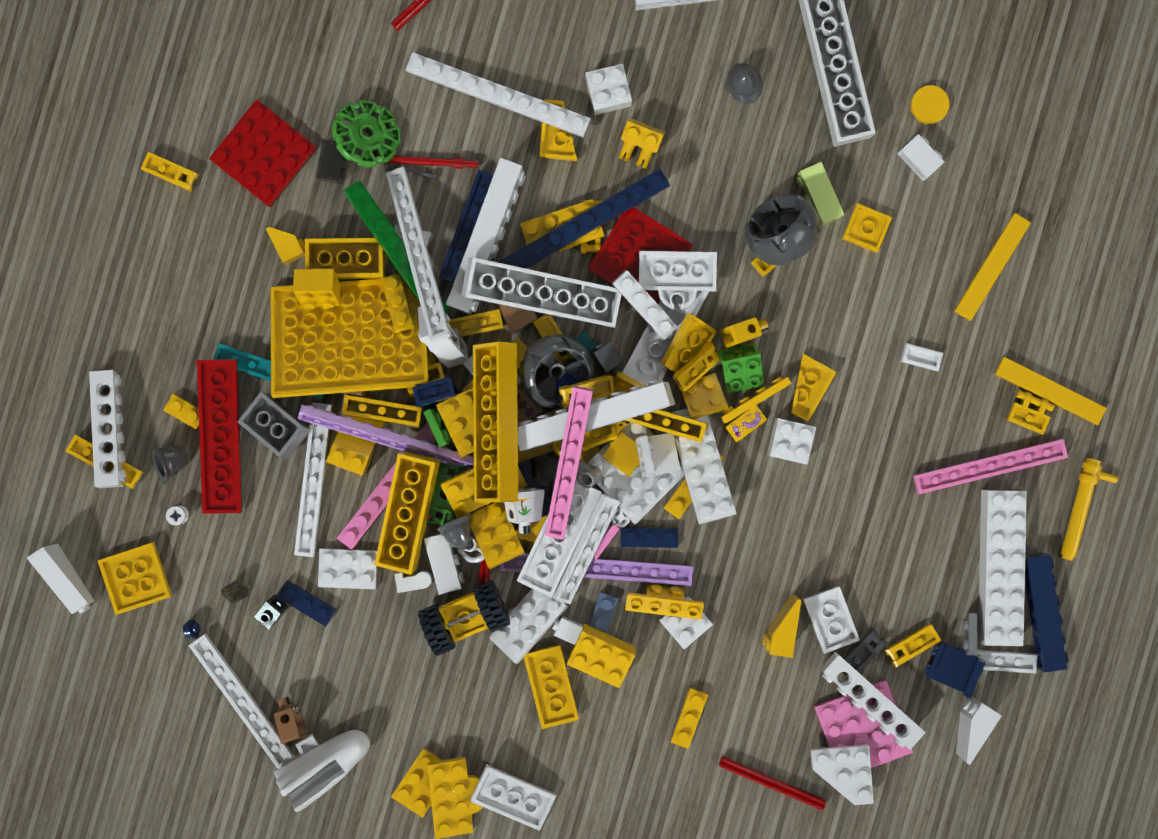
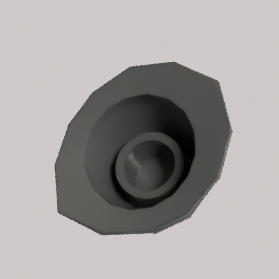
[727,64,763,103]
[152,446,187,485]
[437,513,471,550]

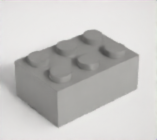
[238,392,312,459]

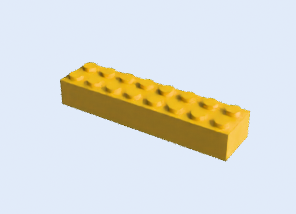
[473,342,518,503]

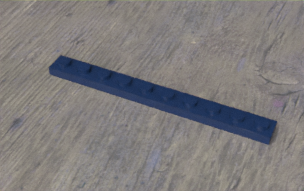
[497,168,670,269]

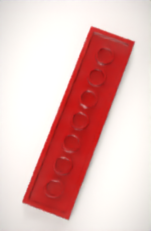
[197,359,243,514]

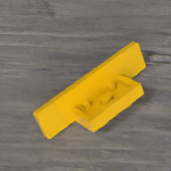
[625,584,704,620]

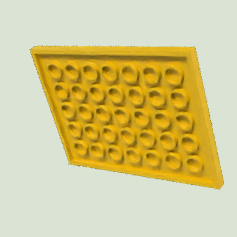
[271,277,429,398]

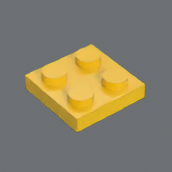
[680,373,728,419]

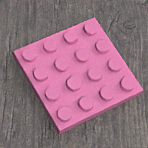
[814,680,913,768]

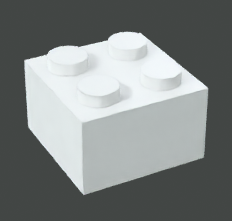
[585,64,632,115]
[767,418,816,465]

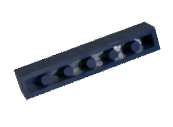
[1025,553,1069,673]

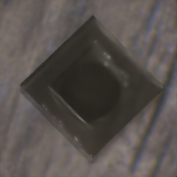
[221,580,249,604]

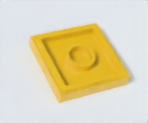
[842,203,892,253]

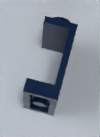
[412,377,459,412]
[924,641,986,698]

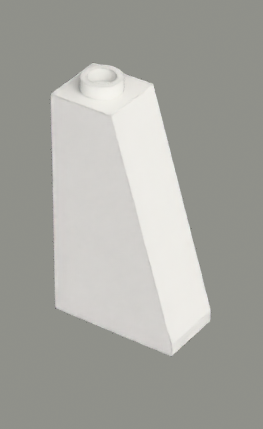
[27,544,94,614]

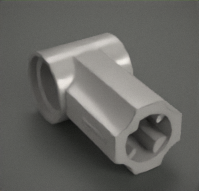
[577,459,602,489]

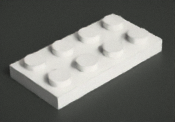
[489,589,568,664]
[470,764,556,831]

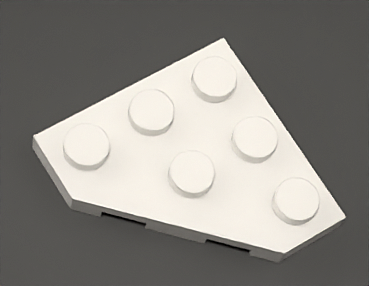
[810,744,874,805]

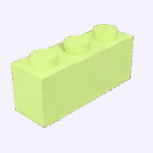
[796,162,845,226]

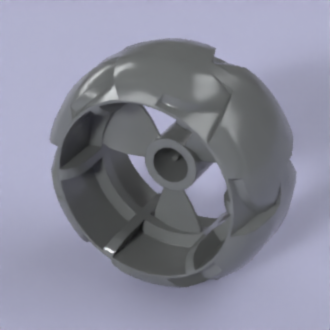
[745,194,821,265]
[519,334,594,409]

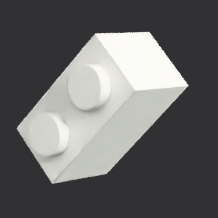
[897,134,944,181]

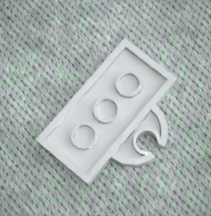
[639,251,717,310]

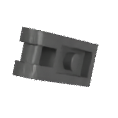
[842,628,887,676]

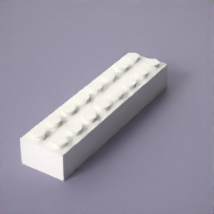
[799,0,876,147]
[446,158,526,315]
[461,257,622,328]
[518,379,675,451]
[978,489,1027,646]

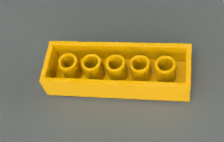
[374,450,441,575]

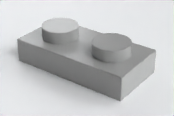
[963,613,977,655]

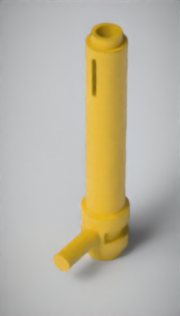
[1060,458,1118,561]

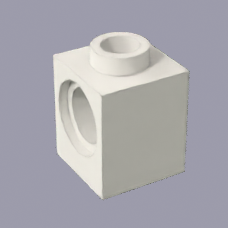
[552,615,583,645]

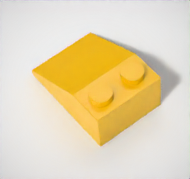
[326,418,385,476]
[762,594,801,658]

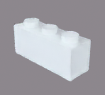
[424,533,465,595]

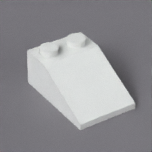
[956,696,1001,765]

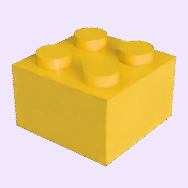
[293,269,341,308]

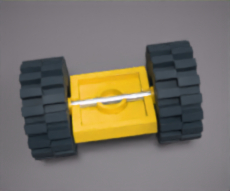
[418,580,511,656]

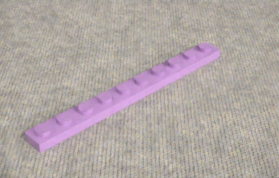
[298,405,474,469]
[500,553,693,586]

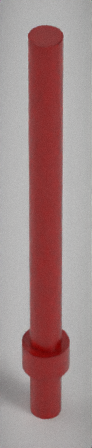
[373,154,479,169]

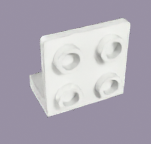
[635,433,680,477]

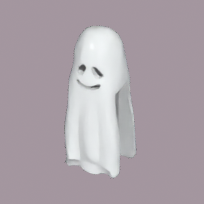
[274,730,370,812]

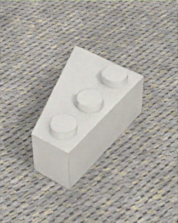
[418,307,469,368]

